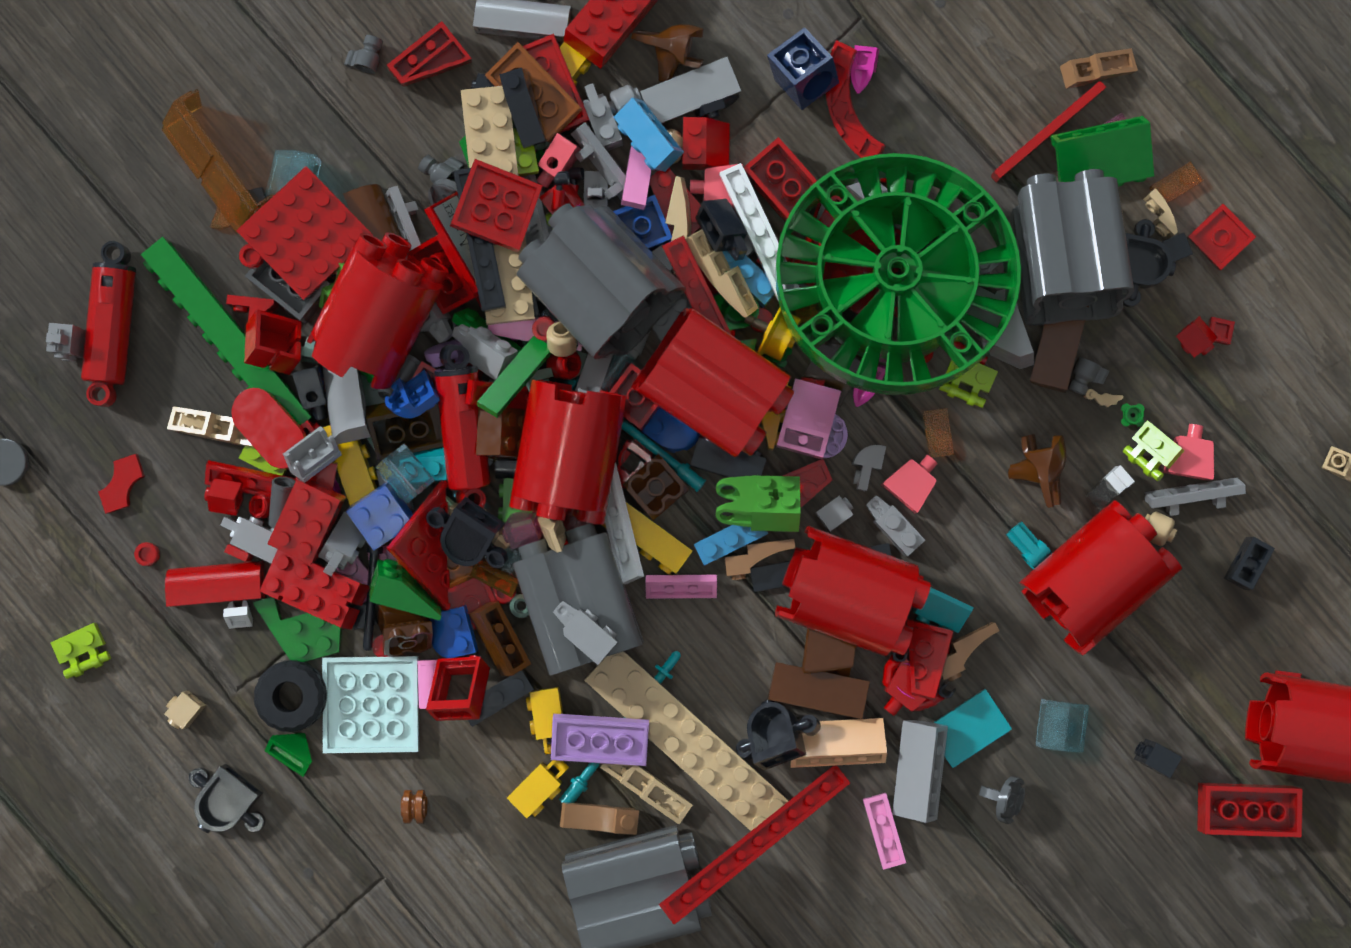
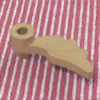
[1084,389,1123,407]

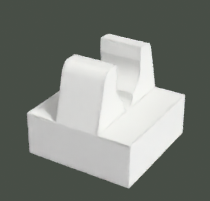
[223,600,253,629]

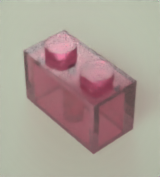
[502,510,542,549]

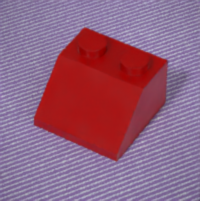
[682,117,730,170]

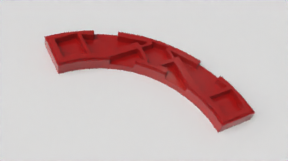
[826,40,886,158]

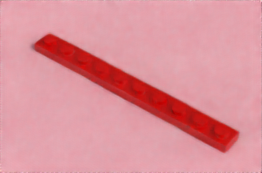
[659,765,850,924]

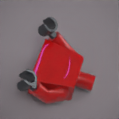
[539,167,585,215]
[882,649,956,717]

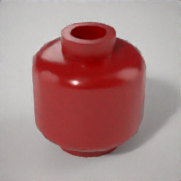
[546,352,582,380]

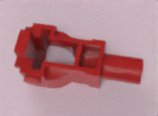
[617,439,654,489]

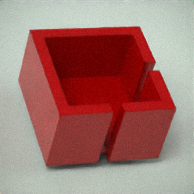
[244,309,302,375]

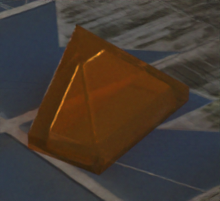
[470,560,519,598]

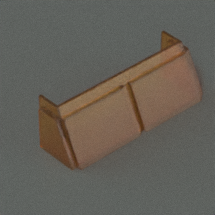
[162,89,274,233]

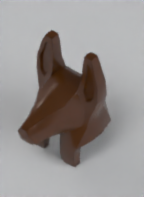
[631,24,704,82]
[1008,434,1066,508]

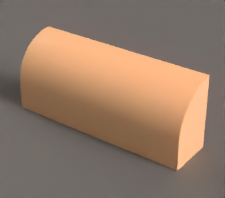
[790,718,887,768]

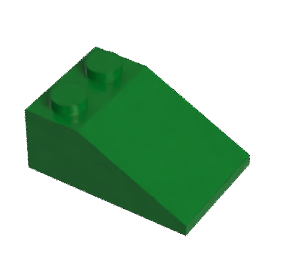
[370,559,442,621]

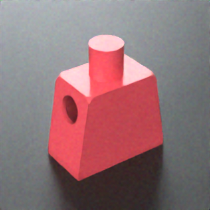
[537,133,581,189]
[690,164,743,213]
[1163,424,1214,481]
[881,455,938,514]

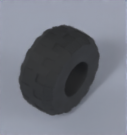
[254,660,327,732]

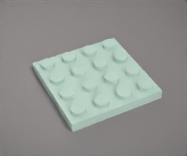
[322,656,419,753]

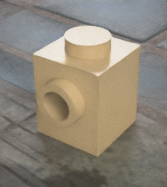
[164,691,206,729]

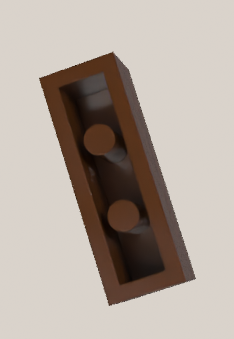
[469,601,531,676]

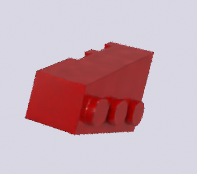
[387,21,472,87]

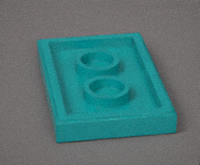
[933,689,1012,768]

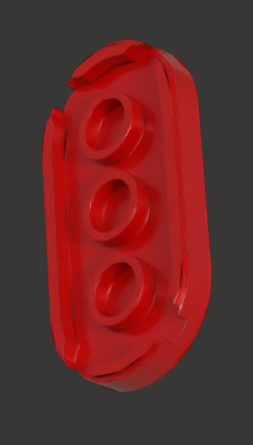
[232,388,307,469]

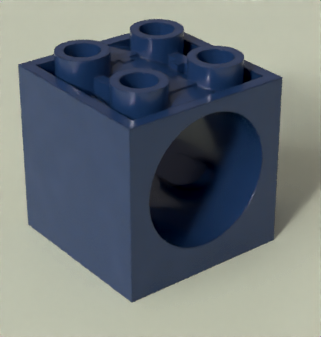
[767,27,839,110]

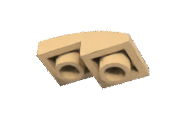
[1143,188,1178,239]
[1322,446,1351,482]

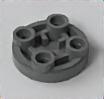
[0,439,30,486]

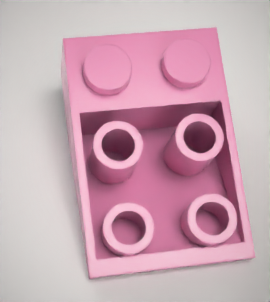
[777,379,841,459]

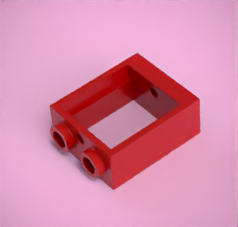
[426,655,490,721]

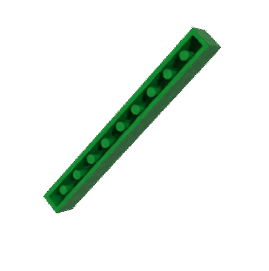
[141,237,314,425]

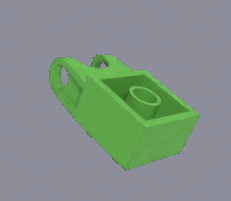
[716,475,801,532]

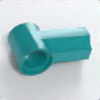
[1006,522,1052,569]

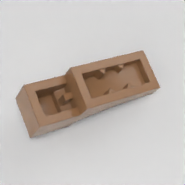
[1060,48,1138,89]
[724,539,795,580]
[942,622,999,682]
[560,802,639,835]

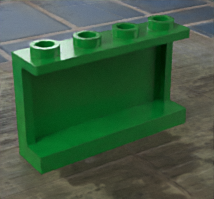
[1051,116,1154,187]

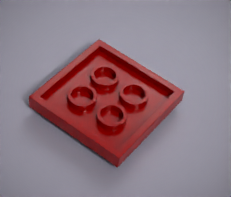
[450,159,543,253]

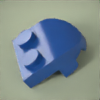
[385,370,440,418]
[642,408,700,453]
[430,605,479,658]

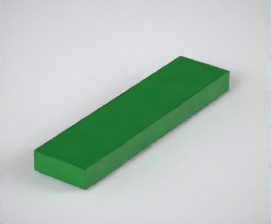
[477,336,552,418]

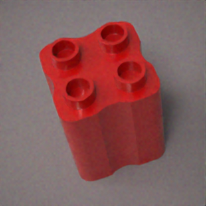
[631,308,794,457]

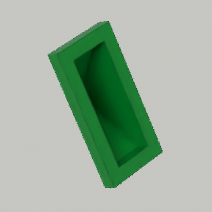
[264,733,312,777]

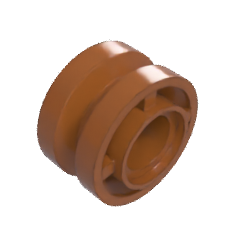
[401,790,428,824]

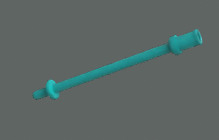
[560,377,706,492]
[559,651,681,803]

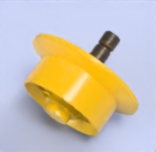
[744,307,801,361]

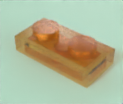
[1149,161,1203,203]
[923,408,954,458]

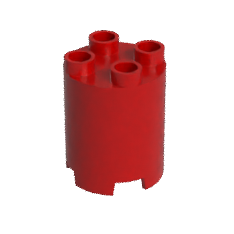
[307,232,449,389]
[509,380,626,525]
[1019,500,1182,656]
[775,526,931,656]
[1245,672,1351,784]

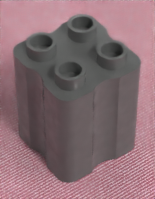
[1010,169,1134,325]
[517,204,686,359]
[512,523,644,676]
[562,825,712,948]

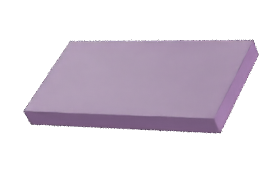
[551,714,649,766]

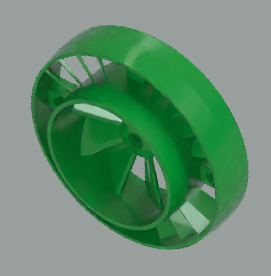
[775,153,1021,395]

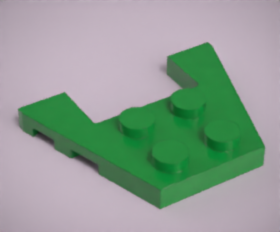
[253,597,342,662]

